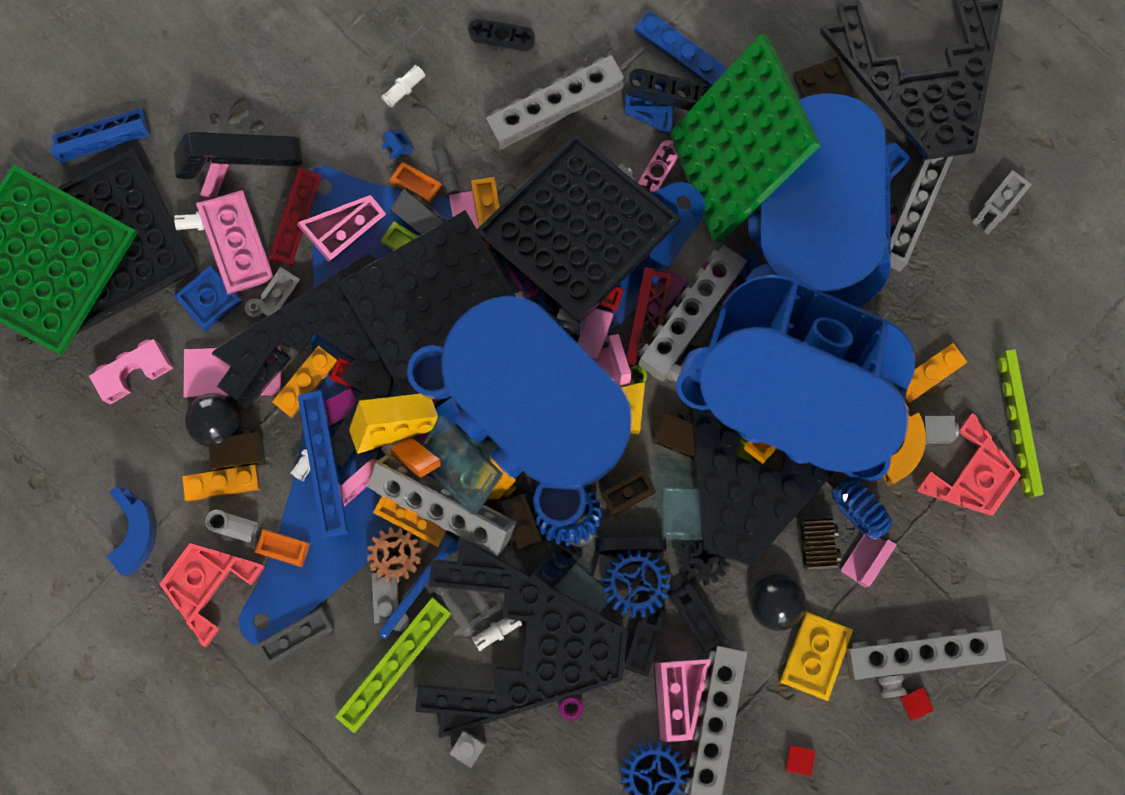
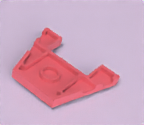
[916,413,1021,516]
[160,543,265,647]

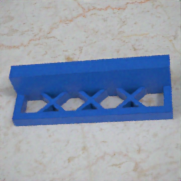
[50,108,151,163]

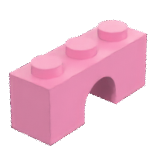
[89,339,174,404]

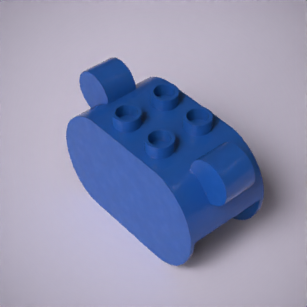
[746,94,891,308]
[676,275,915,481]
[407,296,631,526]

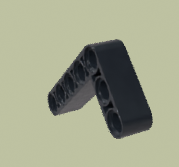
[623,68,712,111]
[174,132,302,180]

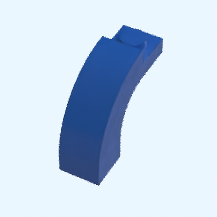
[107,486,157,577]

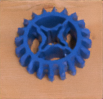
[832,477,892,540]
[534,486,602,547]
[602,549,670,618]
[620,740,689,795]

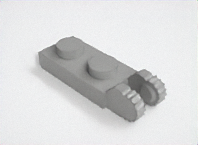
[972,170,1032,234]

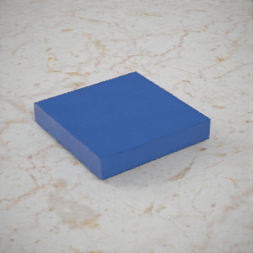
[174,265,243,332]

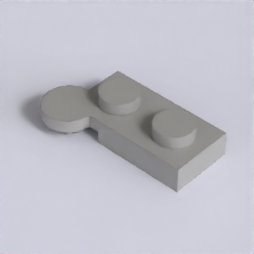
[245,267,302,318]
[371,573,410,632]

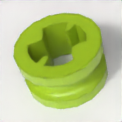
[630,365,647,385]

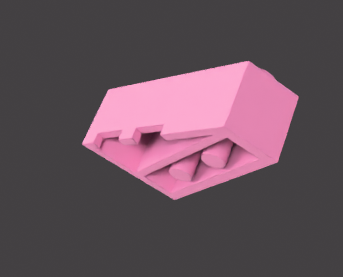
[297,195,386,262]
[654,659,711,742]

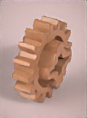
[367,527,421,582]

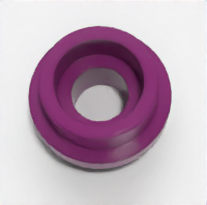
[559,696,584,721]

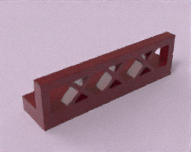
[267,167,322,266]
[626,267,672,366]

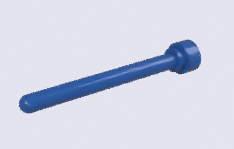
[379,534,459,638]

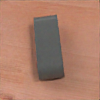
[390,188,447,235]

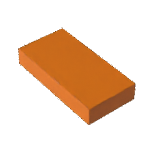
[390,161,443,205]
[390,437,441,478]
[255,529,310,567]

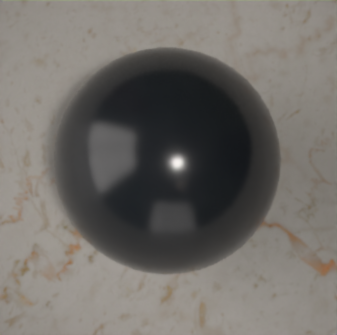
[185,393,241,447]
[750,574,806,631]

